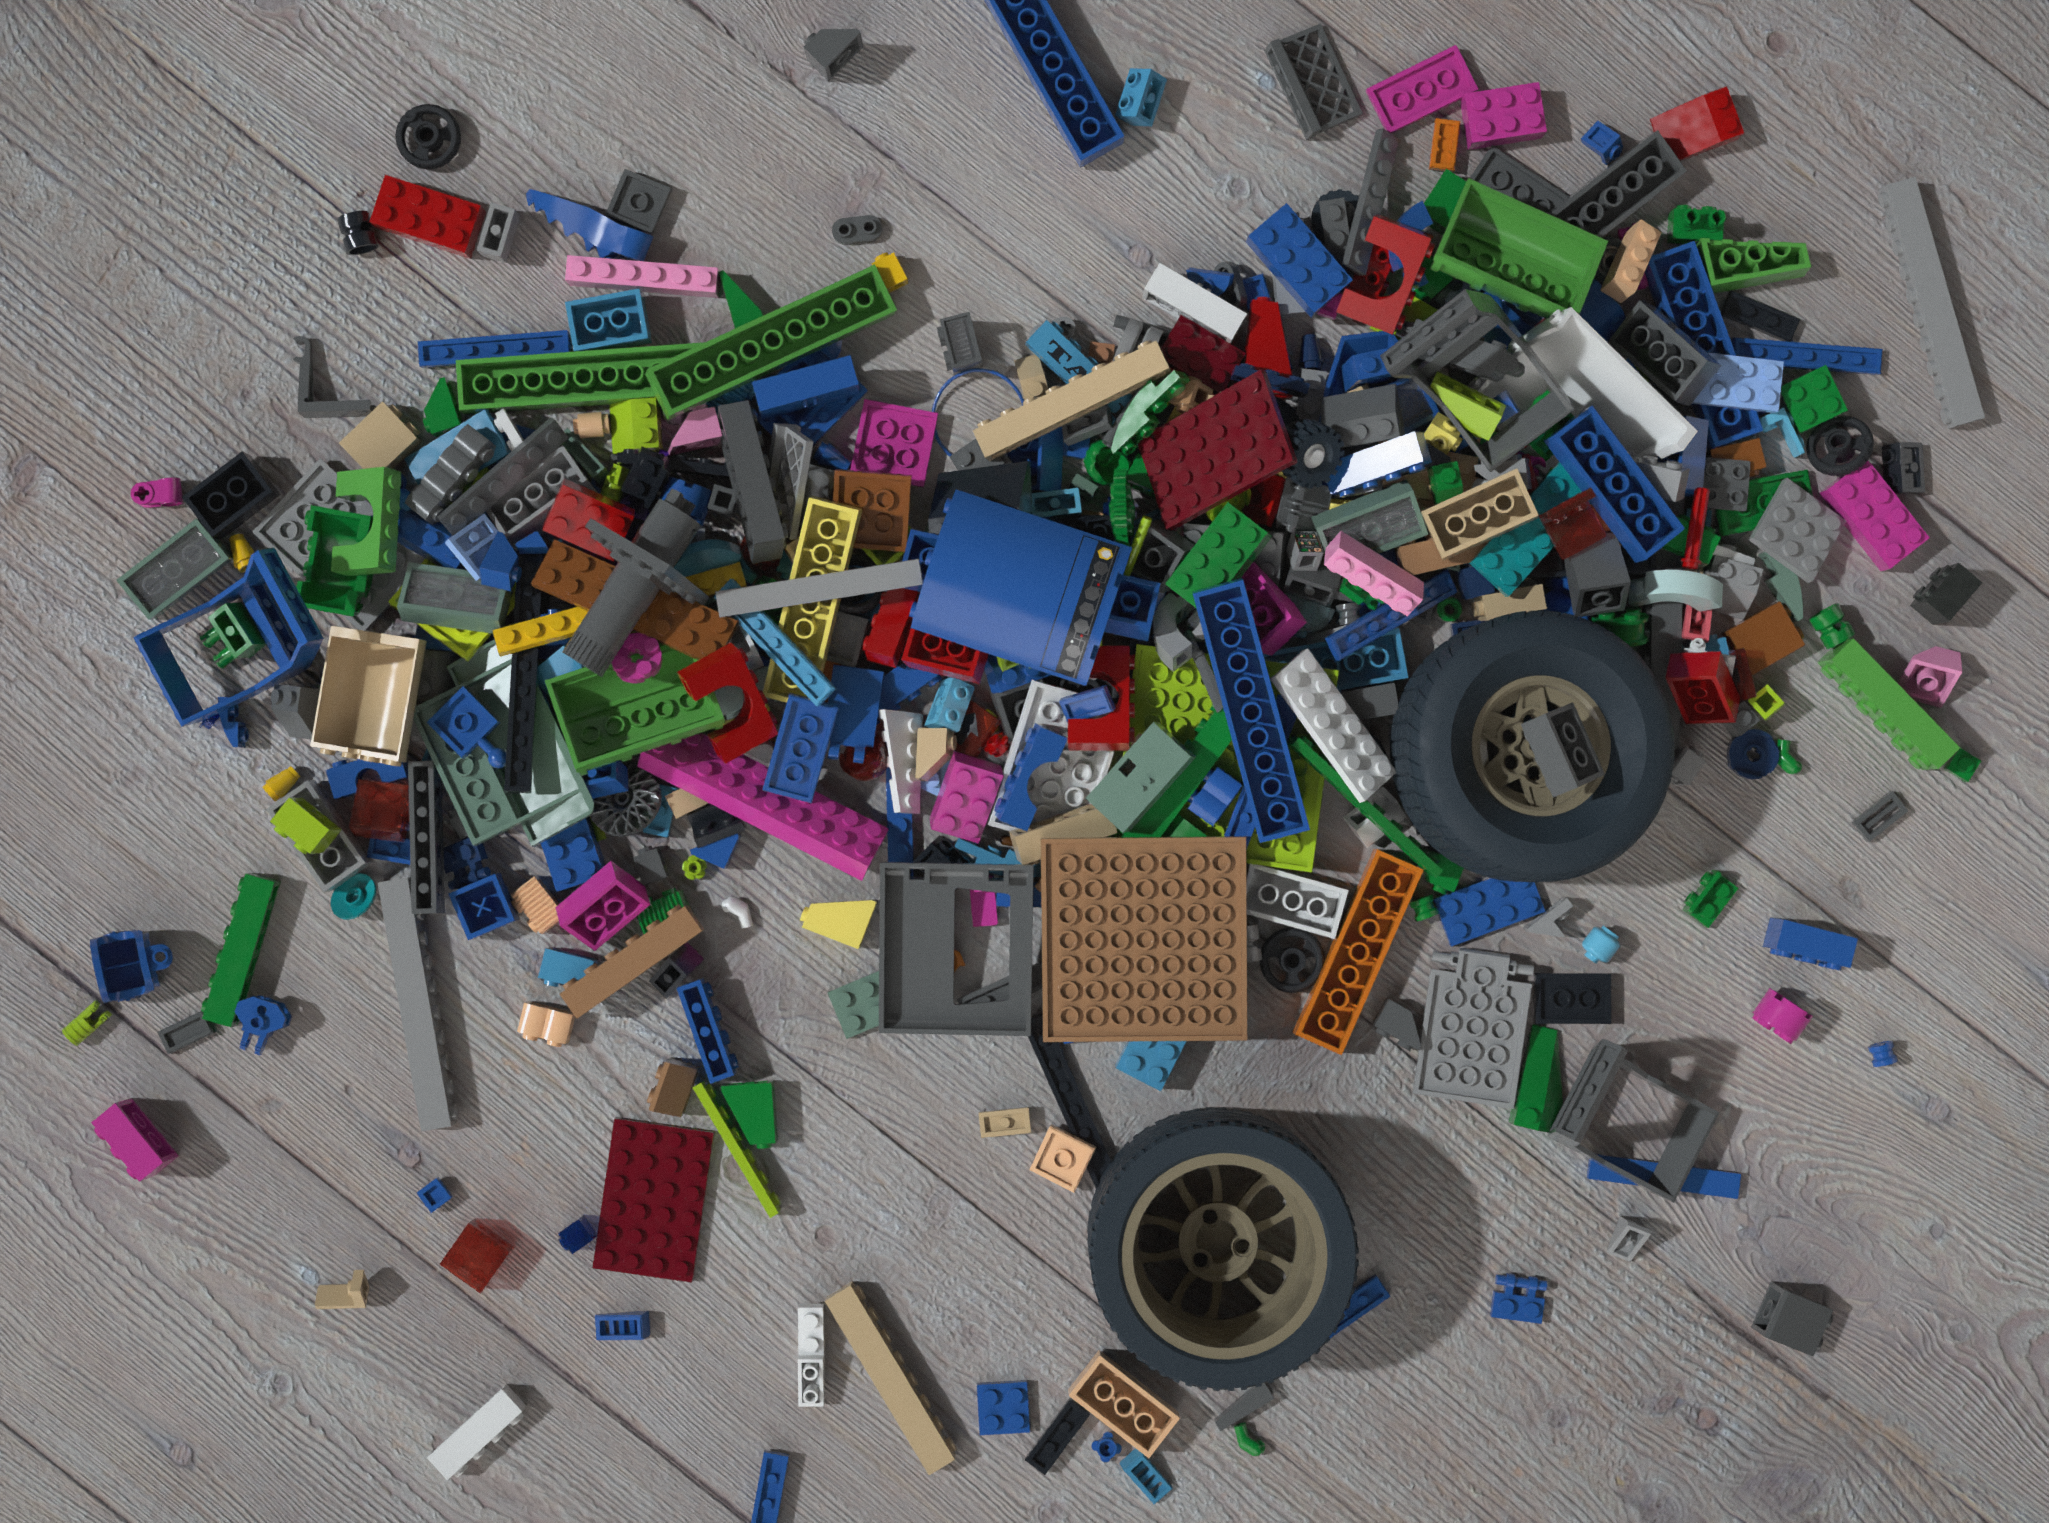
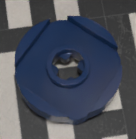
[1726,729,1779,780]

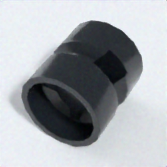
[337,210,378,255]

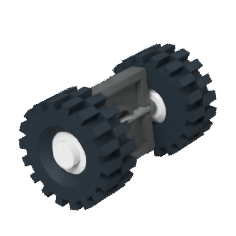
[1275,397,1345,489]

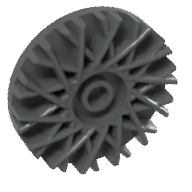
[590,762,662,837]

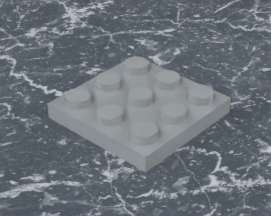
[1749,478,1846,583]

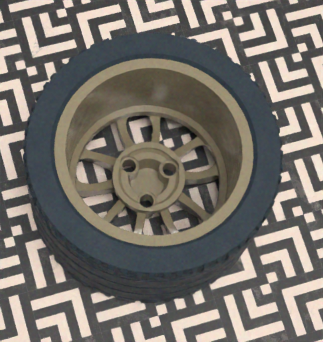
[1087,1107,1359,1391]

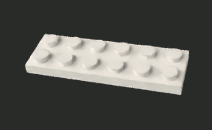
[1270,648,1396,803]

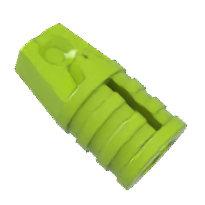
[600,464,629,503]

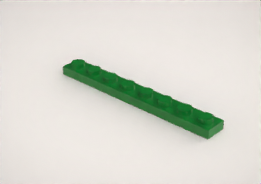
[1286,735,1443,878]

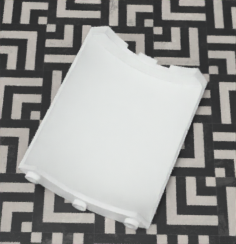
[1468,307,1697,476]

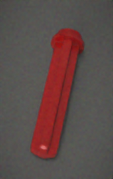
[1681,487,1710,569]

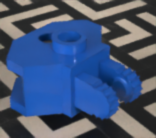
[234,995,292,1056]

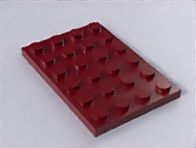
[1138,370,1298,531]
[592,1117,715,1283]

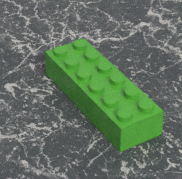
[1817,638,1960,770]

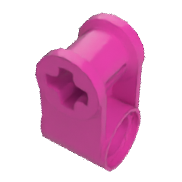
[130,477,184,508]

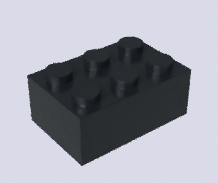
[182,451,280,540]

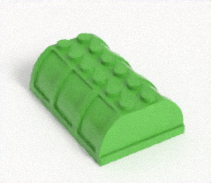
[1430,178,1608,319]
[545,643,725,776]

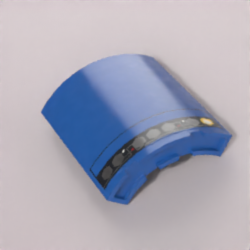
[909,489,1132,686]

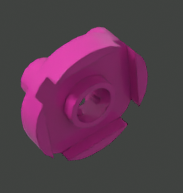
[611,633,663,684]

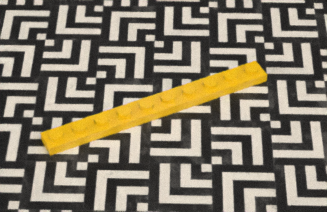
[492,562,747,657]

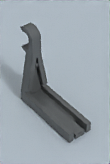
[293,336,376,418]

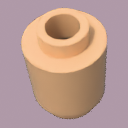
[573,412,610,439]

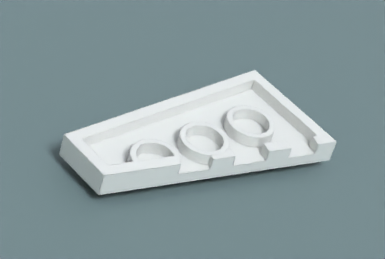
[879,709,923,814]

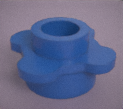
[1092,1432,1122,1462]

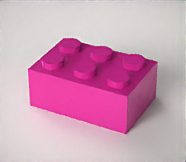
[1460,82,1547,150]
[929,751,1004,844]
[555,861,650,951]
[91,1098,179,1182]

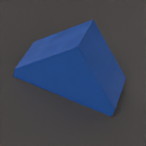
[690,832,741,869]

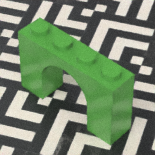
[331,467,401,576]

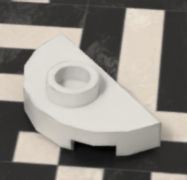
[1713,544,1755,566]

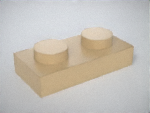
[978,1107,1031,1138]

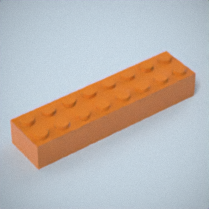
[1293,849,1423,1055]

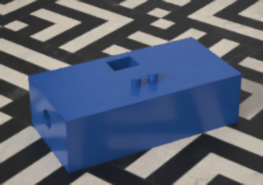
[752,355,860,421]

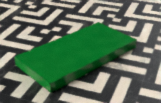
[1715,469,1813,536]

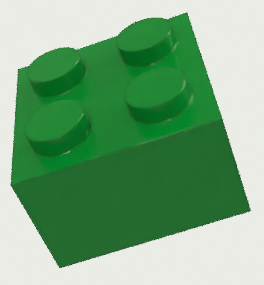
[1780,365,1848,433]

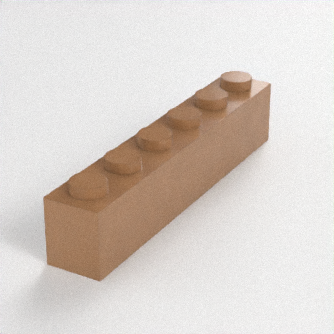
[559,904,705,1019]

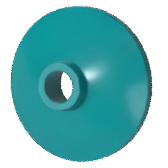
[330,874,376,920]

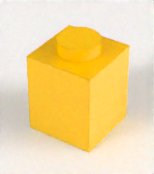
[871,252,909,293]

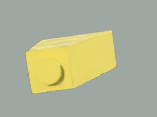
[800,900,878,949]

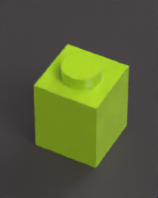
[1748,684,1786,721]

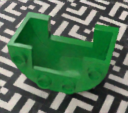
[295,505,374,617]

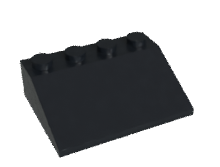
[928,461,1033,535]

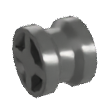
[1336,603,1362,626]

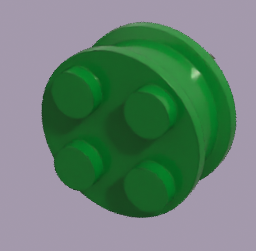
[1591,607,1648,647]

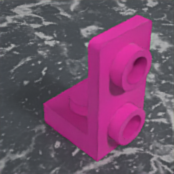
[970,875,998,927]

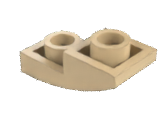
[665,788,709,819]

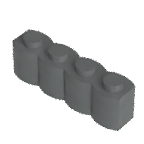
[405,424,496,525]

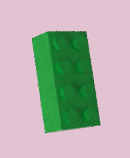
[1165,502,1273,609]

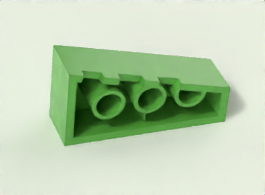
[1696,238,1811,293]

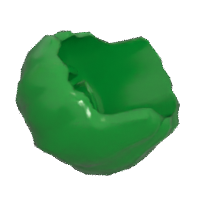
[1084,440,1131,486]

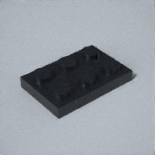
[1534,973,1611,1024]

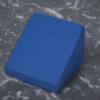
[515,531,548,554]

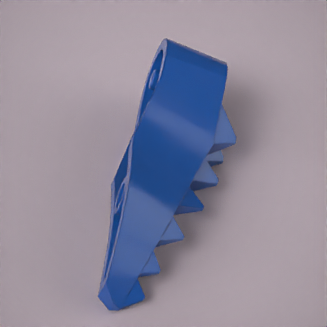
[526,189,653,261]

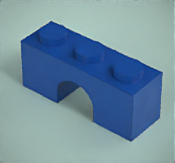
[326,759,408,799]

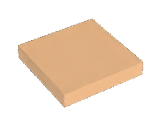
[1029,1124,1096,1193]

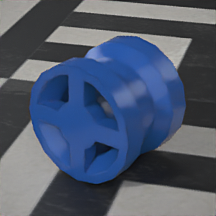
[1868,1041,1898,1067]

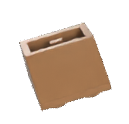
[647,1057,700,1117]

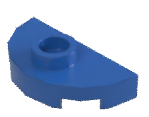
[1186,268,1234,296]

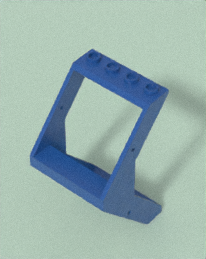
[133,547,324,727]

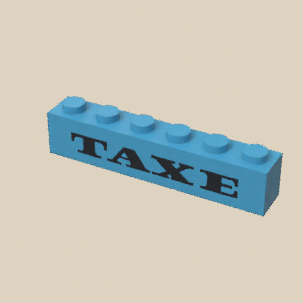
[1025,320,1138,445]

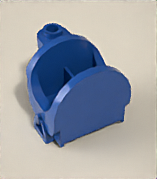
[90,929,173,1003]

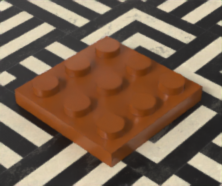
[833,469,912,552]

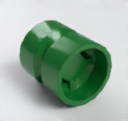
[1808,603,1856,649]

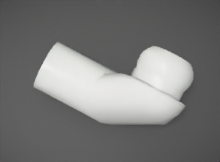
[722,897,753,929]

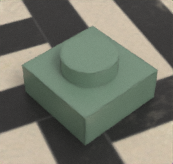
[1069,474,1098,502]

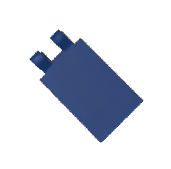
[828,665,884,764]

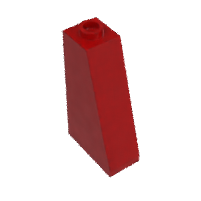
[1244,297,1293,399]

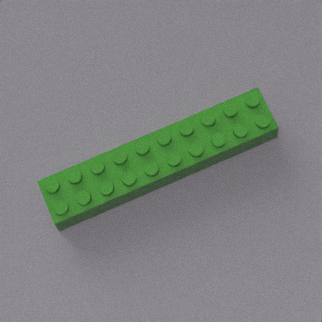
[645,264,897,420]
[456,342,705,415]

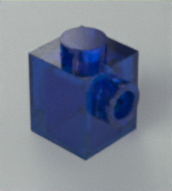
[558,1215,597,1254]

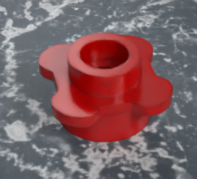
[984,733,1010,757]

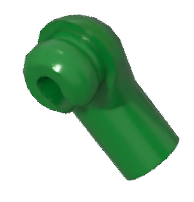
[1777,740,1802,775]
[1234,1423,1266,1456]

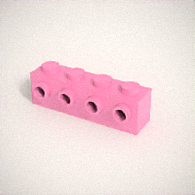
[1324,531,1424,616]

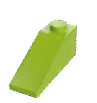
[1431,371,1506,441]

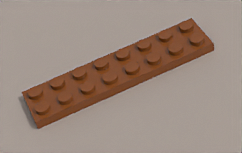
[531,539,738,660]

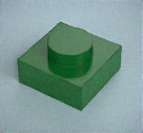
[1944,748,1981,782]

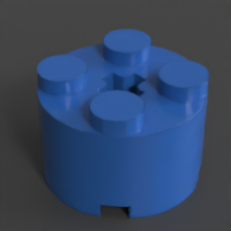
[658,477,712,526]

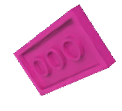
[1366,45,1478,134]

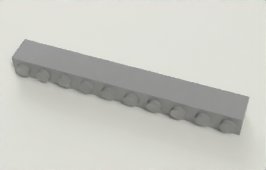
[1878,176,1985,429]
[378,877,458,1132]

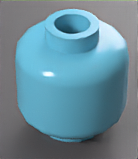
[1582,925,1620,964]

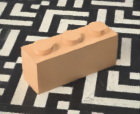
[1600,219,1662,303]

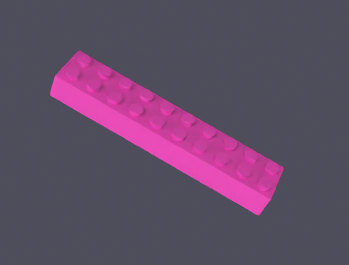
[637,733,889,881]

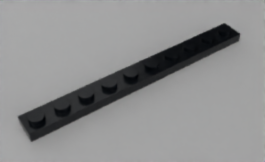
[504,551,544,793]

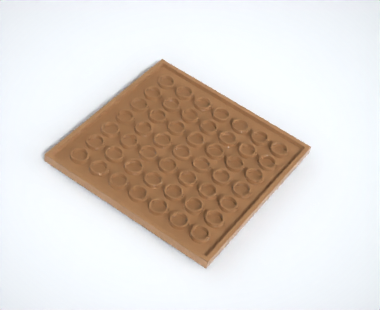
[1041,836,1247,1042]

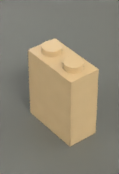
[339,401,422,469]
[1471,584,1547,621]

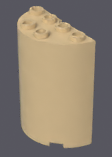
[310,626,427,767]

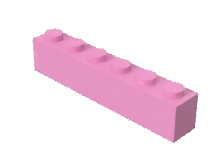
[565,255,721,298]

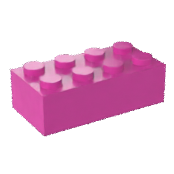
[1819,460,1930,571]

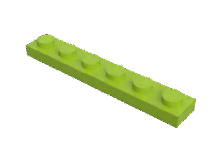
[693,1081,782,1218]

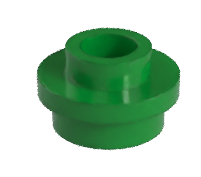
[1437,597,1462,622]

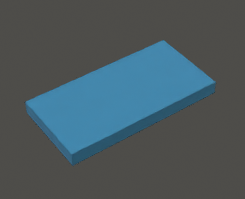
[404,409,510,485]

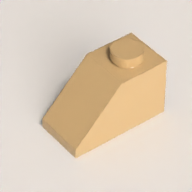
[1014,355,1048,401]
[915,728,957,781]

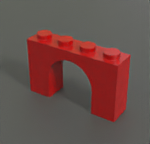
[1336,214,1436,335]
[677,642,778,764]
[1068,646,1135,751]

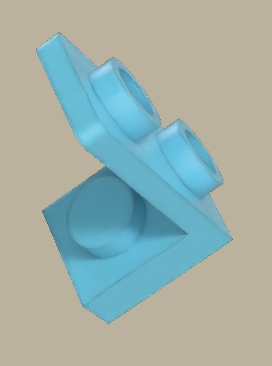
[1759,407,1805,458]

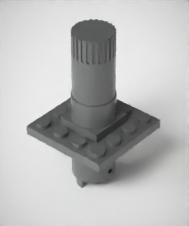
[562,489,709,677]

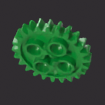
[1109,469,1135,547]

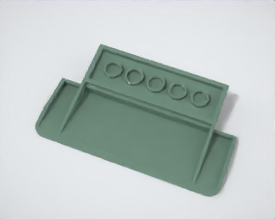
[413,640,594,847]

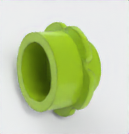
[682,855,707,880]

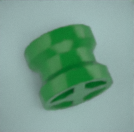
[1409,894,1439,922]

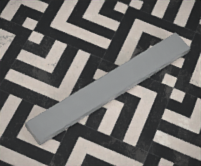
[715,559,923,617]

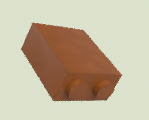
[1722,601,1805,676]

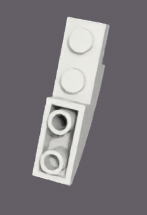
[798,1304,825,1407]

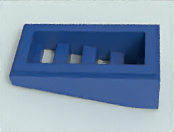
[595,1311,650,1340]

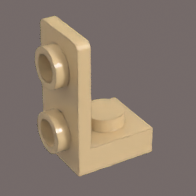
[315,1270,370,1309]

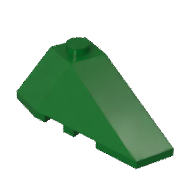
[1508,1024,1563,1133]

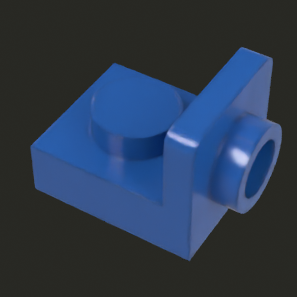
[1581,120,1623,165]

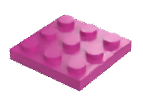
[850,399,938,488]

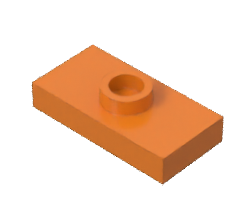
[1429,118,1461,172]

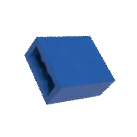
[1340,348,1398,392]

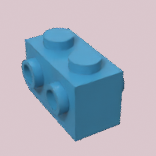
[1115,68,1167,127]

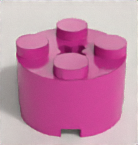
[1752,988,1813,1044]

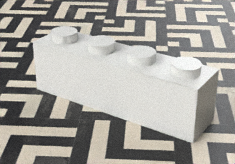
[427,1384,527,1480]

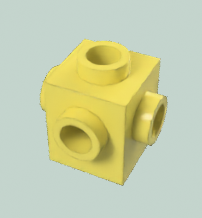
[1424,412,1463,455]

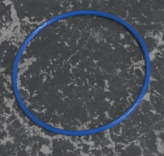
[932,368,1024,457]

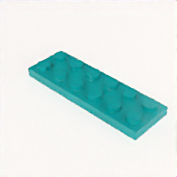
[1469,462,1591,597]

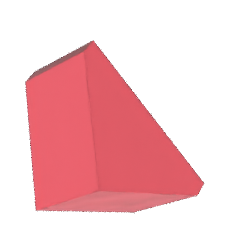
[1682,604,1712,643]

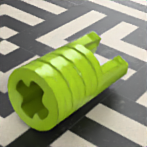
[62,1000,113,1046]

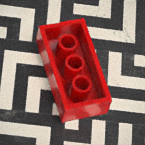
[369,175,486,259]

